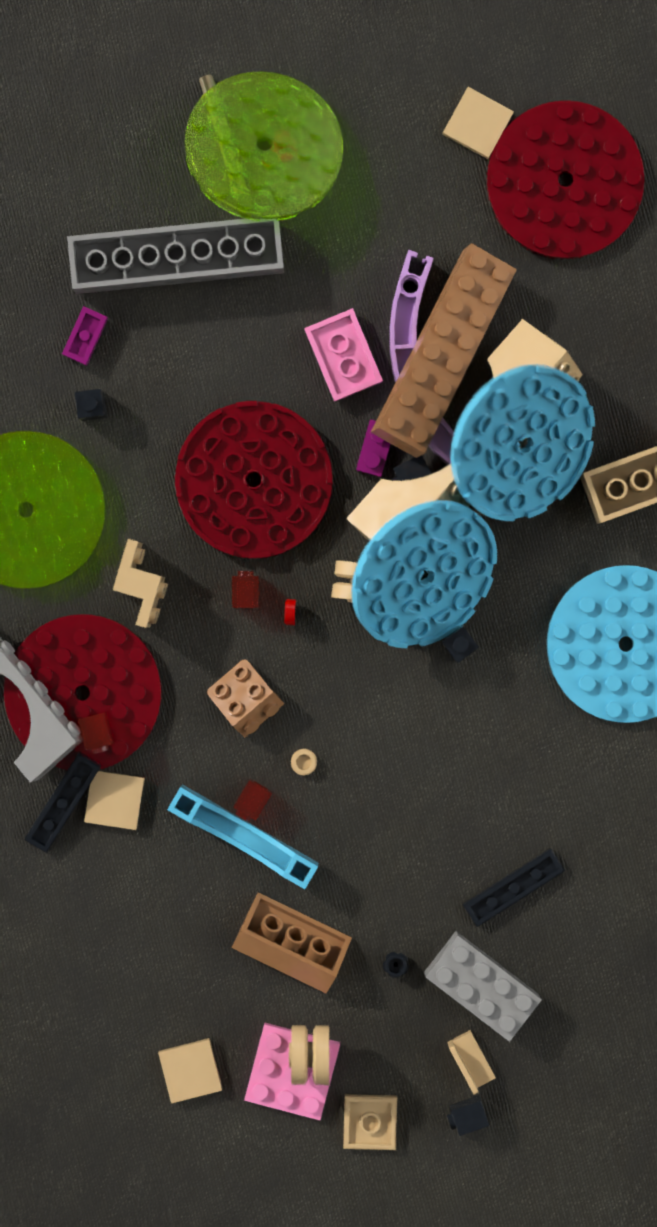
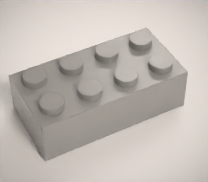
[424,931,542,1042]

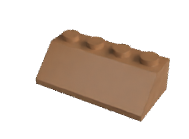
[232,892,352,993]

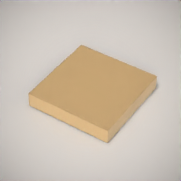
[442,87,514,159]
[84,771,145,830]
[158,1038,223,1104]
[343,1094,397,1150]

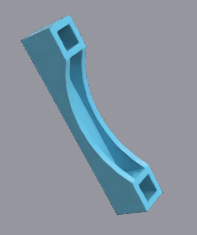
[167,784,318,889]

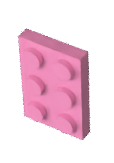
[304,308,383,402]

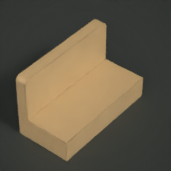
[447,1030,496,1095]

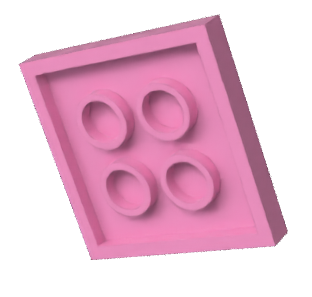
[244,1023,340,1120]

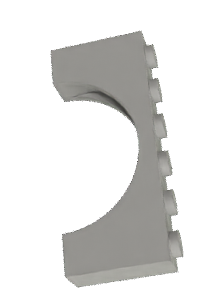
[0,637,85,783]

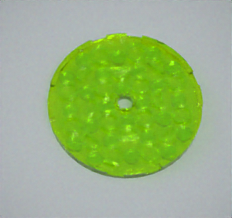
[185,71,343,221]
[0,431,105,588]

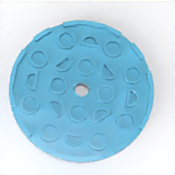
[451,364,595,521]
[352,500,497,648]
[547,565,657,723]

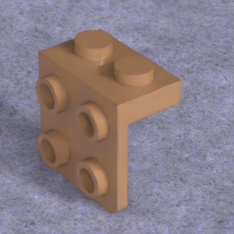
[207,659,284,737]

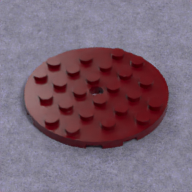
[487,101,644,259]
[175,401,332,558]
[4,614,162,770]

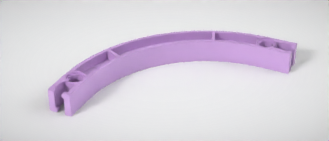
[389,250,455,466]

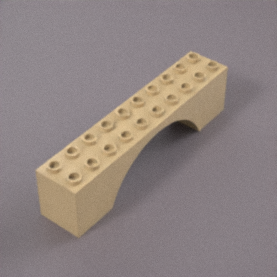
[346,319,583,541]

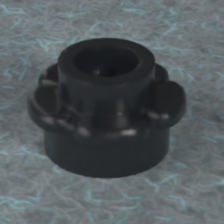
[383,952,409,978]

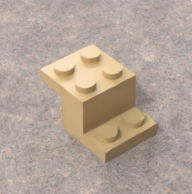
[113,539,168,628]

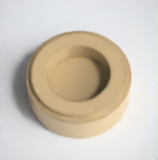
[291,749,317,775]

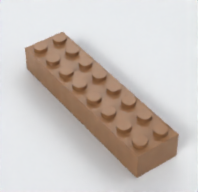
[371,243,517,458]

